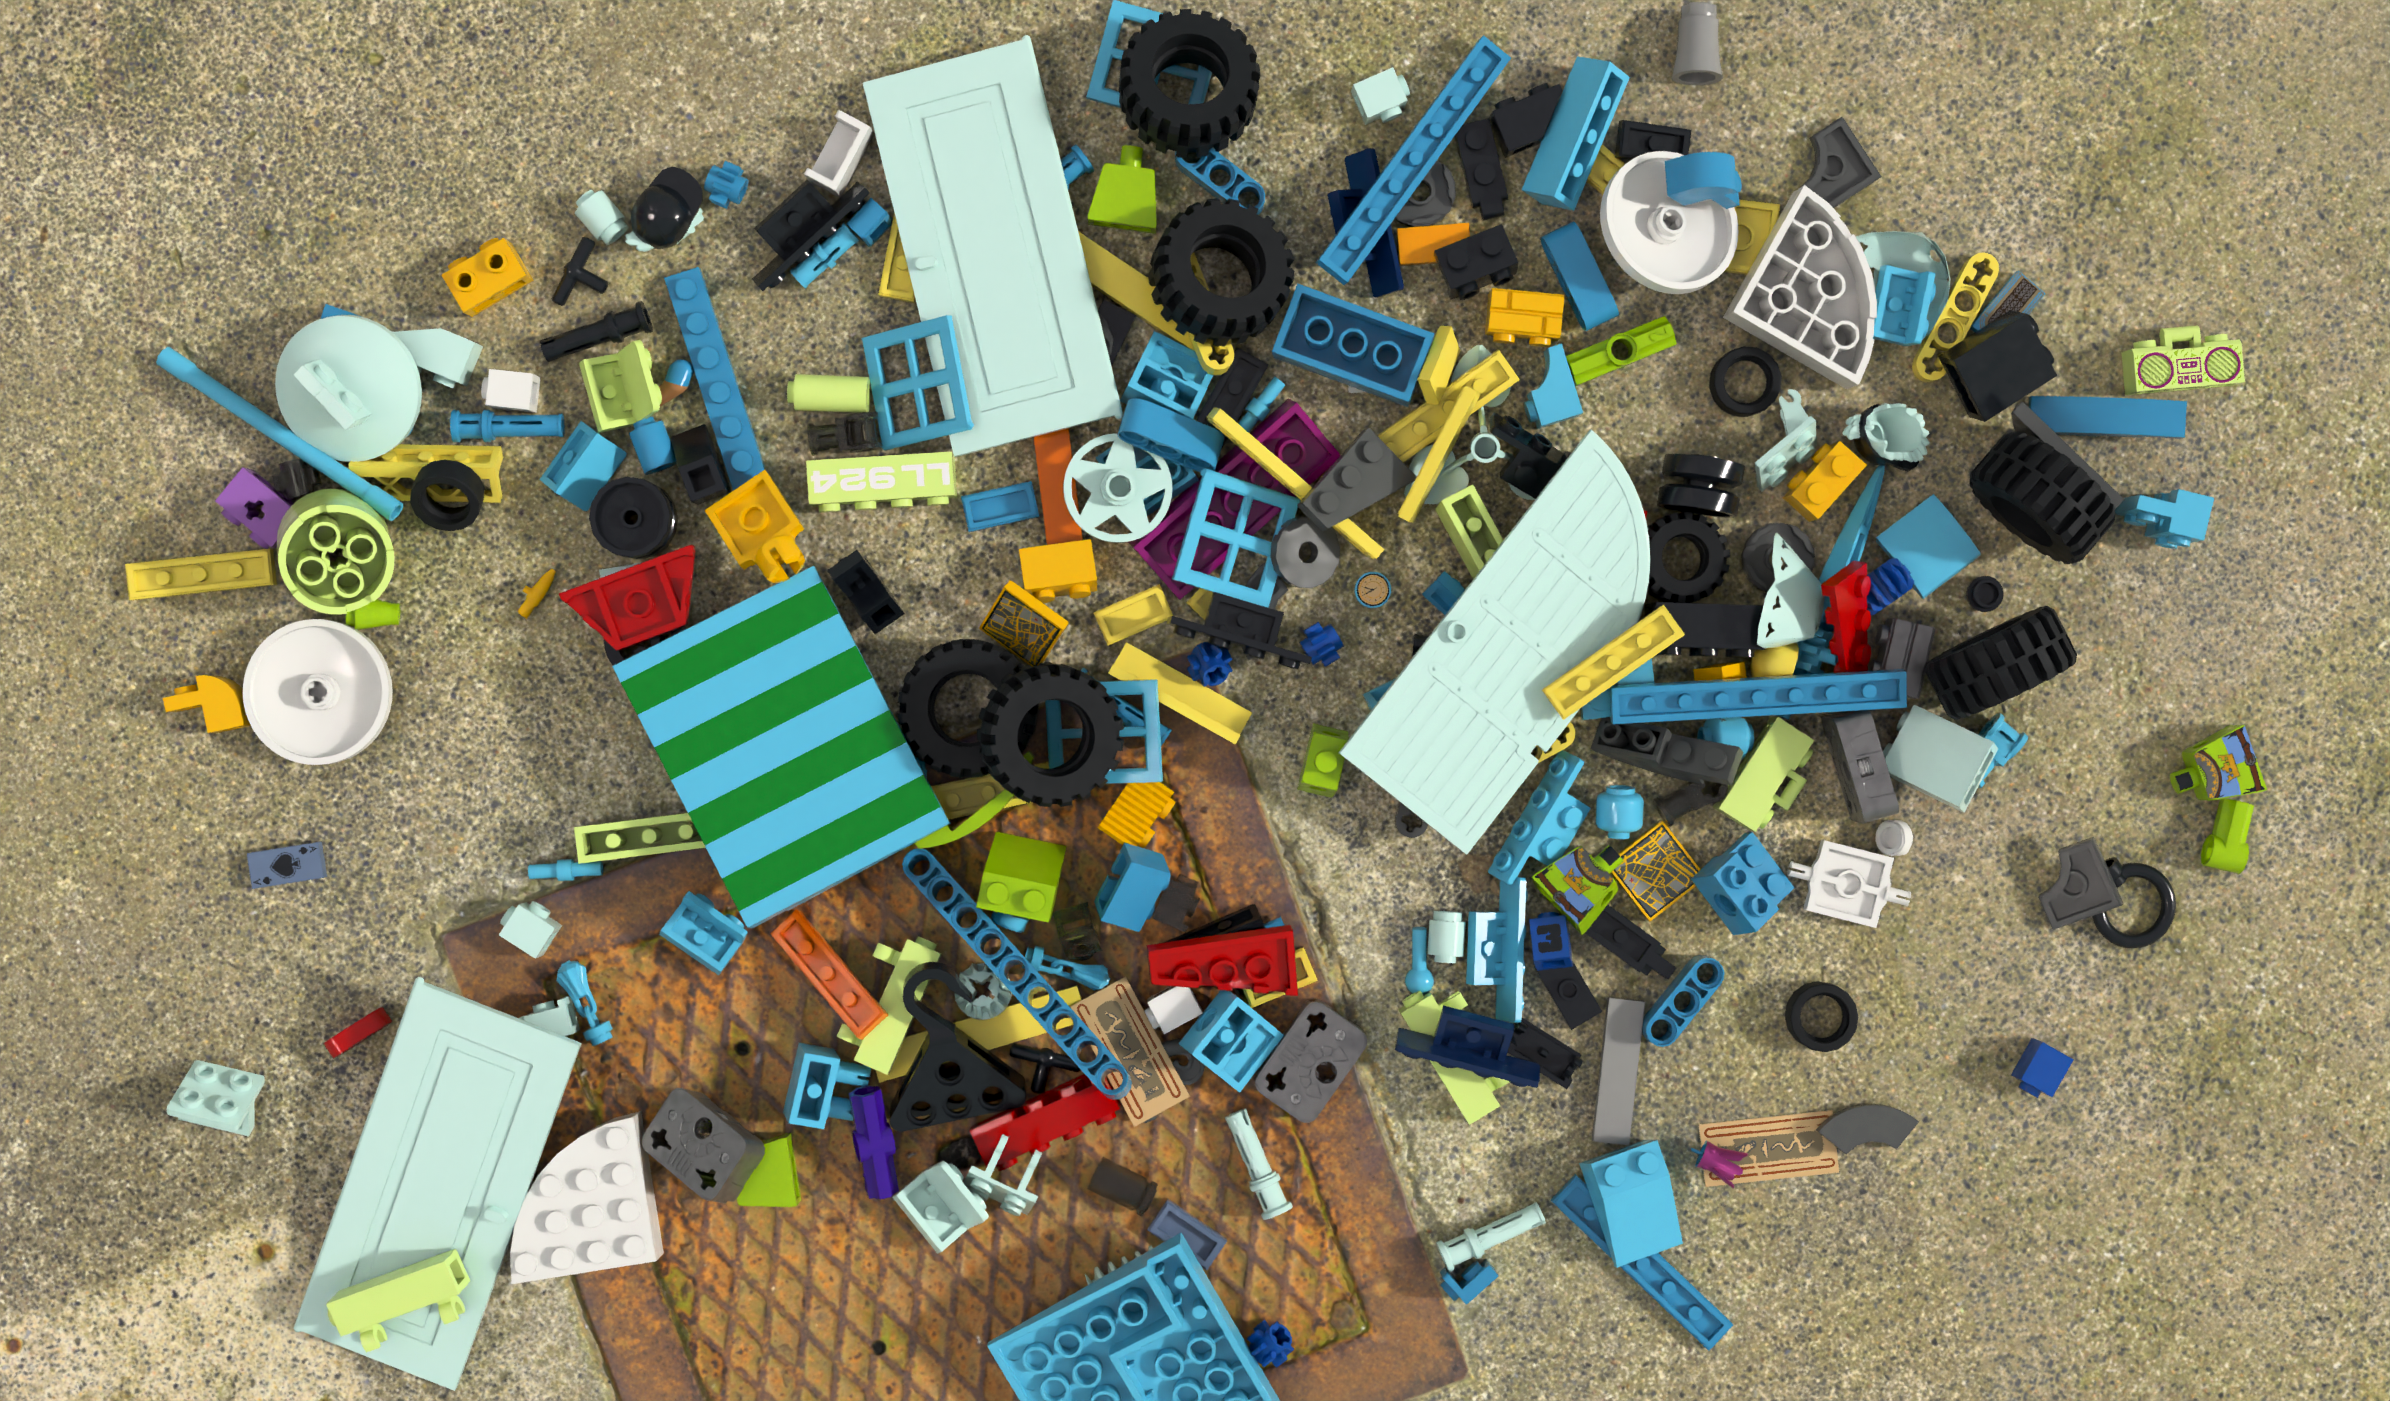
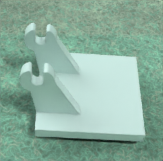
[1755,389,1817,492]
[963,1134,1042,1216]

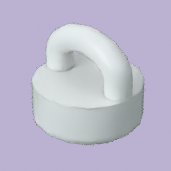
[1875,820,1913,856]

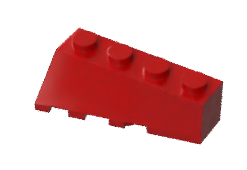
[969,1074,1121,1171]

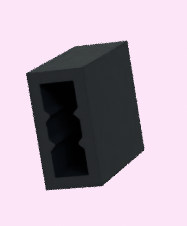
[1938,310,2057,422]

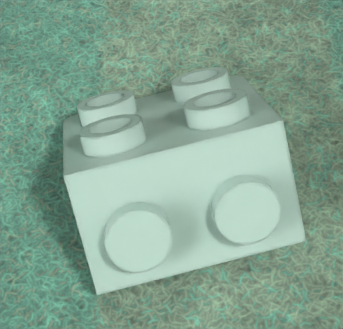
[892,1161,989,1254]

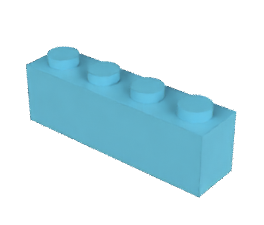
[1522,56,1630,211]

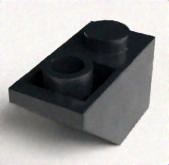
[1489,83,1562,158]
[671,424,732,505]

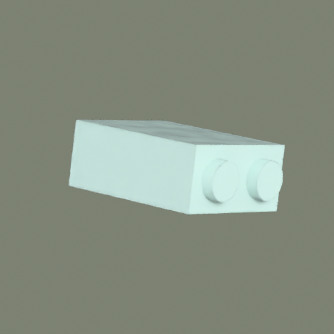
[1883,705,1998,813]

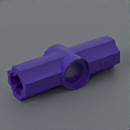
[849,1085,899,1199]

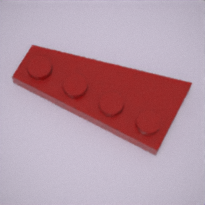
[1821,561,1871,673]
[1146,925,1298,996]

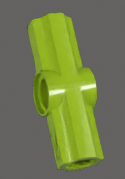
[1566,316,1677,386]

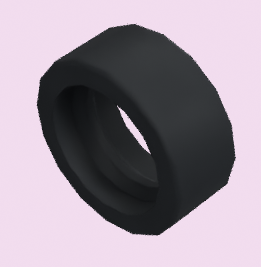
[1709,346,1782,417]
[410,460,484,531]
[1785,981,1859,1052]

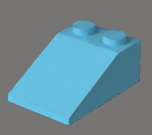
[1579,1140,1683,1268]

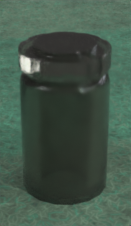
[1087,1156,1158,1216]

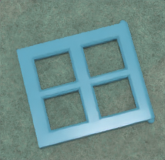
[1086,0,1212,108]
[862,315,974,451]
[1172,468,1301,608]
[1045,679,1163,784]

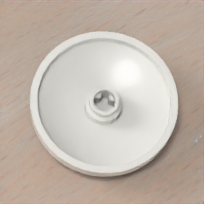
[1600,151,1739,294]
[243,619,393,765]

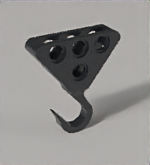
[890,962,1026,1132]

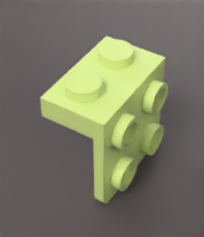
[579,340,662,433]

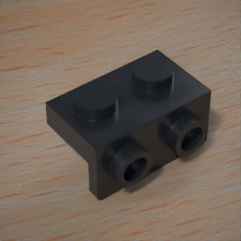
[1434,224,1518,300]

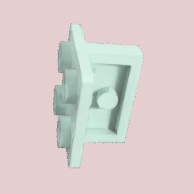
[167,1060,265,1136]

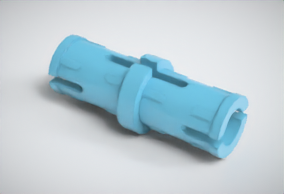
[790,223,859,289]

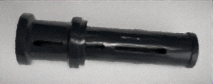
[540,301,653,362]

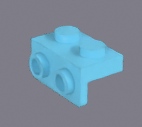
[1873,265,1936,346]
[659,891,748,975]

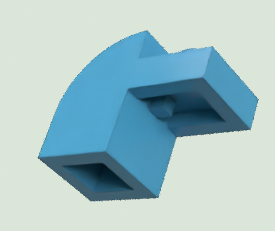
[1665,152,1742,209]

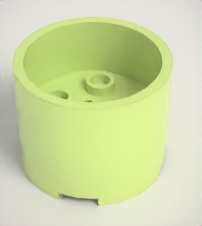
[277,489,395,614]

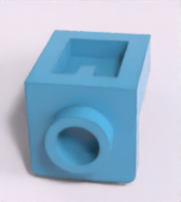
[1440,1259,1499,1305]

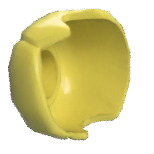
[1750,642,1799,678]

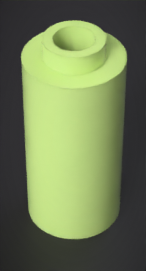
[787,374,870,413]

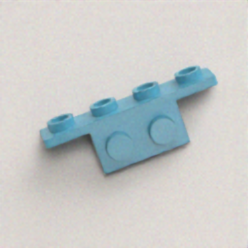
[1488,750,1591,886]
[1466,877,1528,1023]

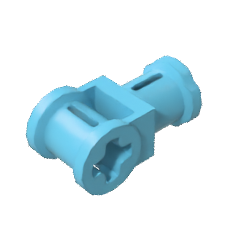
[1978,713,2028,788]

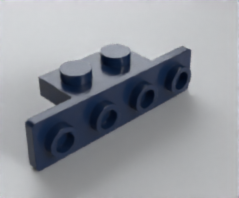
[1327,148,1404,298]
[1395,1005,1540,1088]

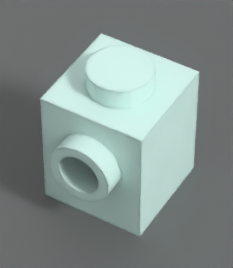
[1351,67,1410,125]
[499,901,562,959]

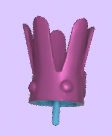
[1691,1140,1748,1189]

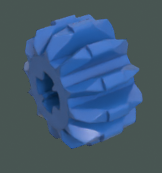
[1867,558,1914,615]

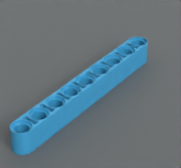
[902,848,1132,1100]

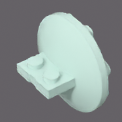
[275,315,422,462]

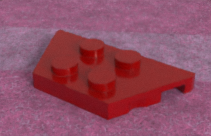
[559,544,696,651]

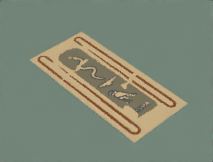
[1070,977,1190,1127]
[1699,1110,1839,1187]

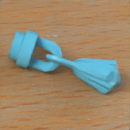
[1022,946,1110,991]
[556,960,613,1046]

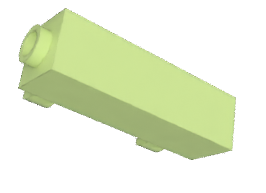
[836,936,941,1075]
[1399,991,1509,1125]
[326,1249,470,1353]

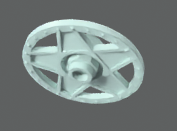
[1063,433,1173,543]

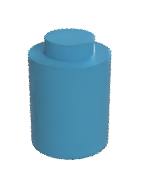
[629,417,677,475]

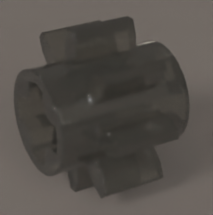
[272,459,322,501]

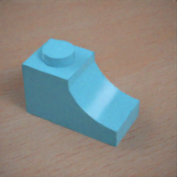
[1524,344,1583,429]

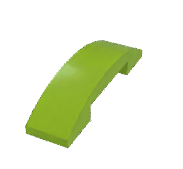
[914,751,1035,849]

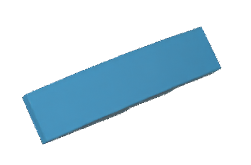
[2029,396,2187,439]

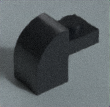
[827,550,905,634]

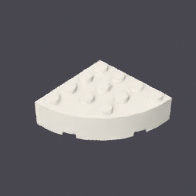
[1723,185,1877,389]
[510,1111,664,1284]

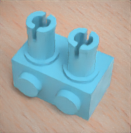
[783,1043,871,1129]

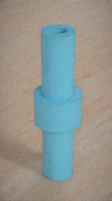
[1238,377,1285,433]
[528,859,603,881]

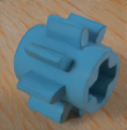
[704,161,749,209]

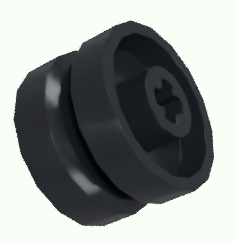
[1657,454,1745,518]
[589,477,678,560]

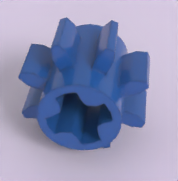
[1299,622,1344,667]
[1187,642,1233,687]
[1247,1320,1294,1368]

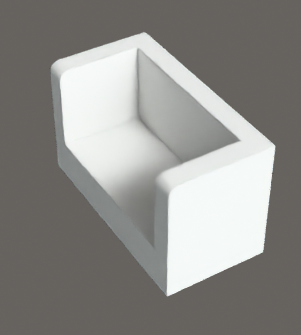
[804,110,874,198]

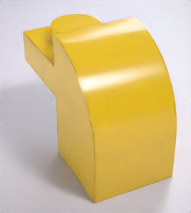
[163,675,251,733]

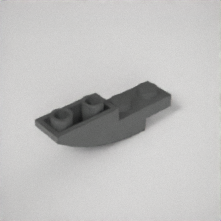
[1591,717,1743,786]

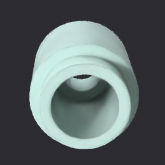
[575,190,629,245]
[1427,911,1466,963]

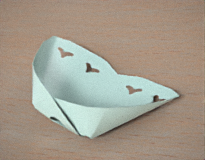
[1856,231,1951,340]
[1757,532,1825,648]

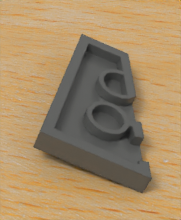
[1297,427,1417,531]

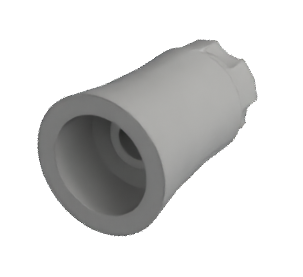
[1672,2,1723,85]

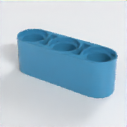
[1175,148,1265,215]
[1540,221,1619,331]
[1117,398,1225,472]
[1642,955,1724,1047]

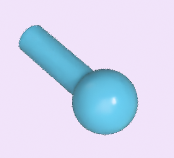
[1405,927,1434,995]

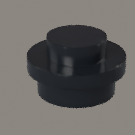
[1966,576,2004,612]

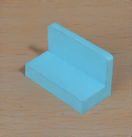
[540,421,627,511]

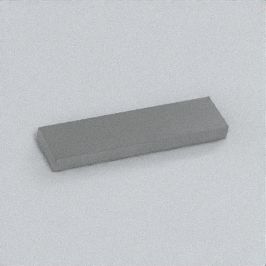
[1592,997,1645,1145]

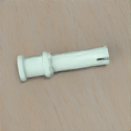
[1224,1108,1293,1220]
[1436,1202,1546,1272]

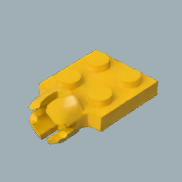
[704,470,805,583]

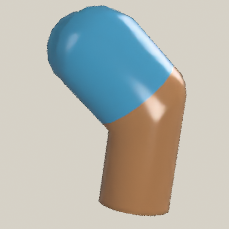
[659,359,694,406]

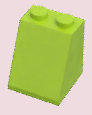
[976,831,1067,923]

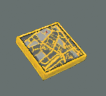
[979,580,1069,666]
[1611,820,1701,922]

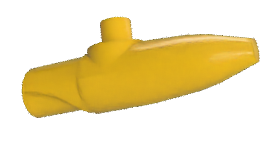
[517,568,556,619]

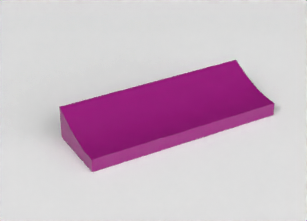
[1128,398,1341,600]

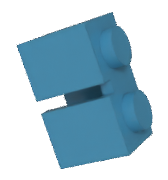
[1094,843,1171,932]

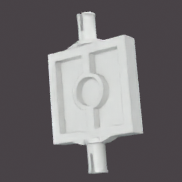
[1787,840,1911,928]

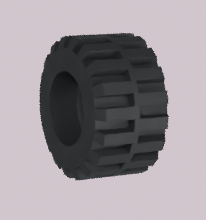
[1647,512,1731,603]

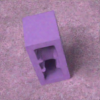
[215,467,294,549]

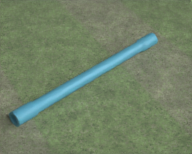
[156,347,403,521]

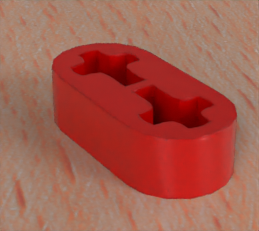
[323,1007,392,1059]

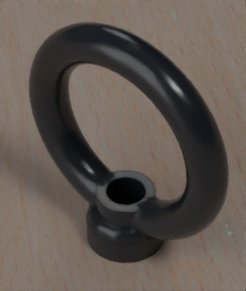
[2092,857,2176,949]

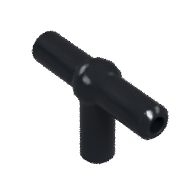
[551,237,608,306]
[1009,1043,1082,1094]

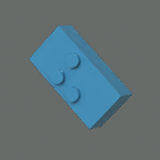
[1272,283,1435,408]

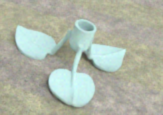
[1404,345,1535,504]

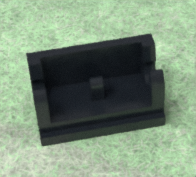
[1507,1018,1583,1089]

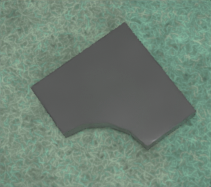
[1800,117,1882,208]
[2038,836,2123,930]

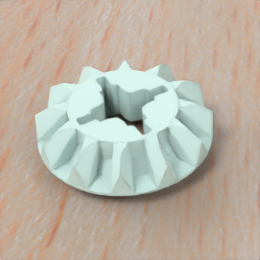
[955,963,1012,1020]

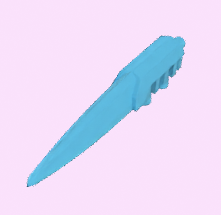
[1776,465,1885,720]

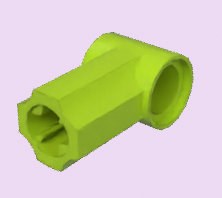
[2201,798,2254,874]

